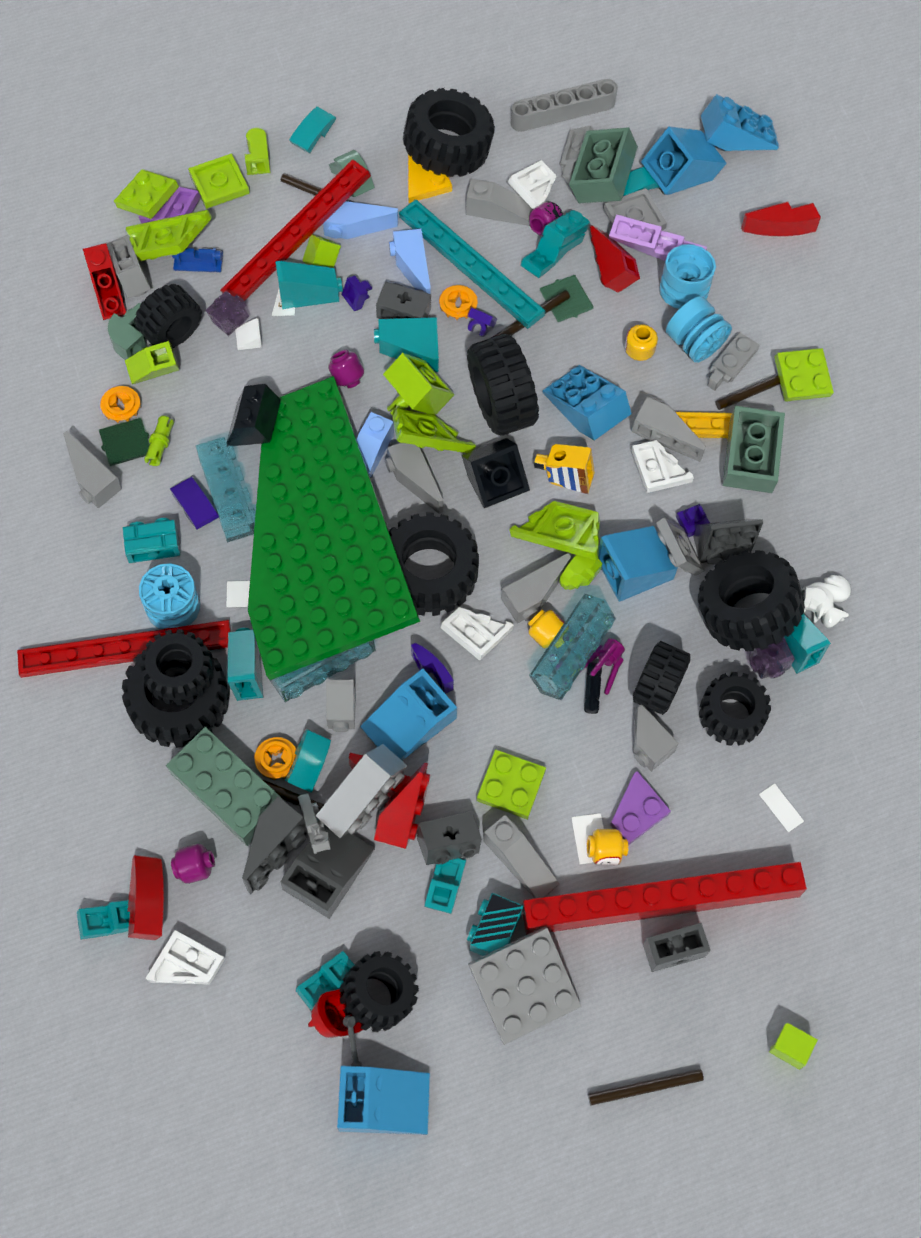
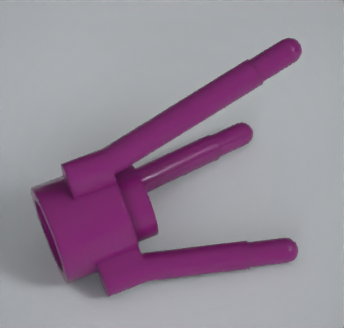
[564,638,625,695]

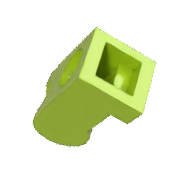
[245,128,270,175]

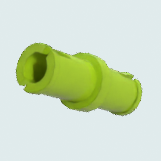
[144,416,174,466]

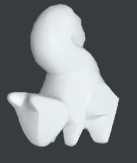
[802,575,851,628]

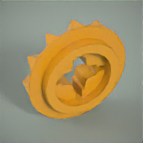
[439,285,478,320]
[100,386,141,423]
[254,737,297,780]

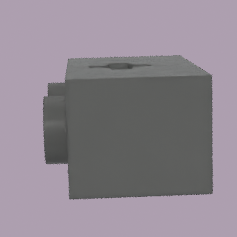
[376,282,431,319]
[417,811,482,865]
[643,923,711,972]

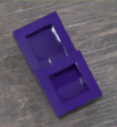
[170,477,219,530]
[411,643,454,694]

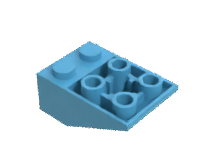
[701,94,779,151]
[543,365,632,441]
[360,669,457,761]
[337,1066,430,1135]

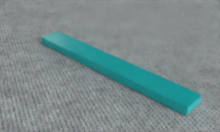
[399,200,545,329]

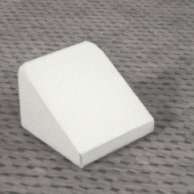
[235,318,262,350]

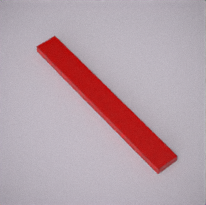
[220,159,371,307]
[17,620,231,678]

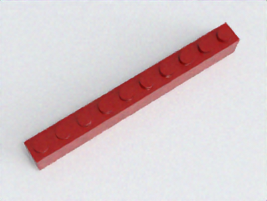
[522,862,807,935]

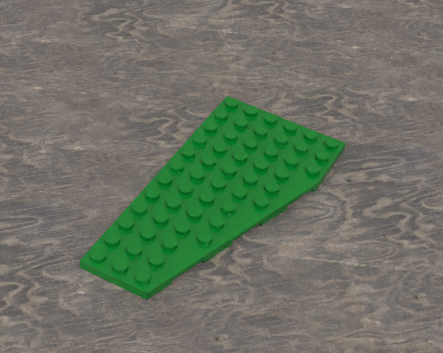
[248,376,420,680]

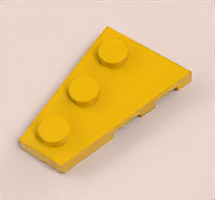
[408,154,452,203]

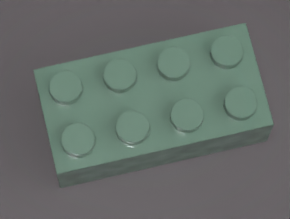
[166,727,283,847]

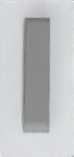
[510,79,618,132]

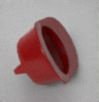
[308,989,363,1038]

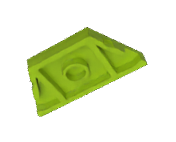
[126,210,212,261]
[393,409,476,453]
[509,501,600,560]

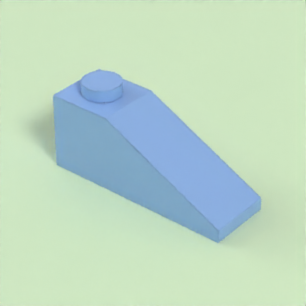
[323,201,398,239]
[389,229,431,294]
[357,412,394,479]

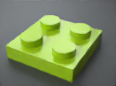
[188,153,249,209]
[114,169,179,219]
[774,348,834,402]
[477,749,546,820]

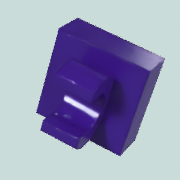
[341,276,373,311]
[468,307,497,337]
[676,504,710,538]

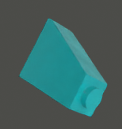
[275,261,343,309]
[374,318,439,372]
[778,613,831,674]
[227,628,263,701]

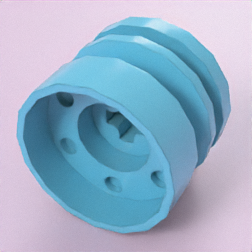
[659,244,716,309]
[666,296,732,363]
[139,563,200,629]

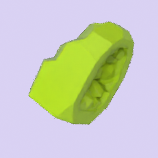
[559,555,603,590]

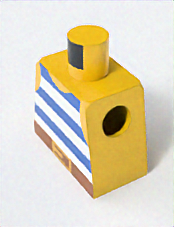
[534,444,595,494]

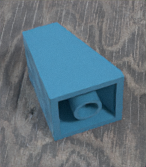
[641,126,727,195]
[598,526,678,602]

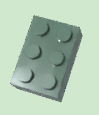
[569,127,638,203]
[722,406,785,493]

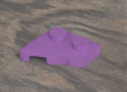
[139,187,201,224]
[610,771,671,846]

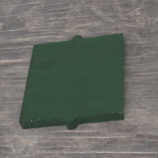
[540,275,594,323]
[99,418,150,466]

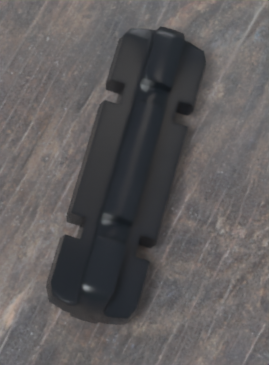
[584,662,602,714]

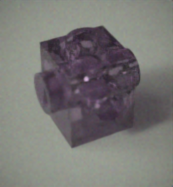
[205,291,249,336]
[749,637,795,679]

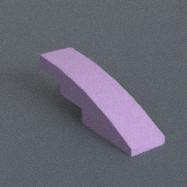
[609,215,707,261]

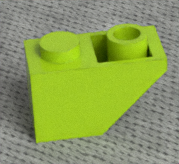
[124,341,179,385]

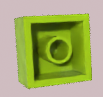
[383,353,454,416]

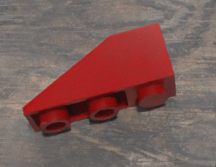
[590,225,640,293]
[83,243,126,320]
[374,762,431,849]

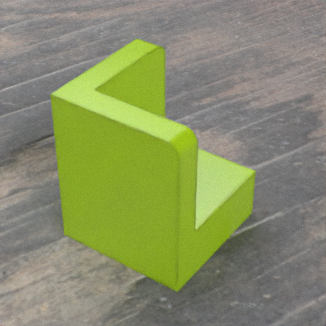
[302,234,341,268]
[769,1023,818,1070]

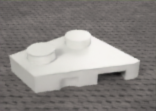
[508,160,557,209]
[631,440,694,493]
[441,607,514,661]
[145,930,225,985]

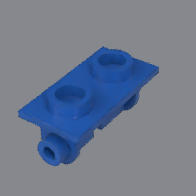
[172,248,223,272]

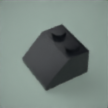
[226,384,281,447]
[461,438,530,508]

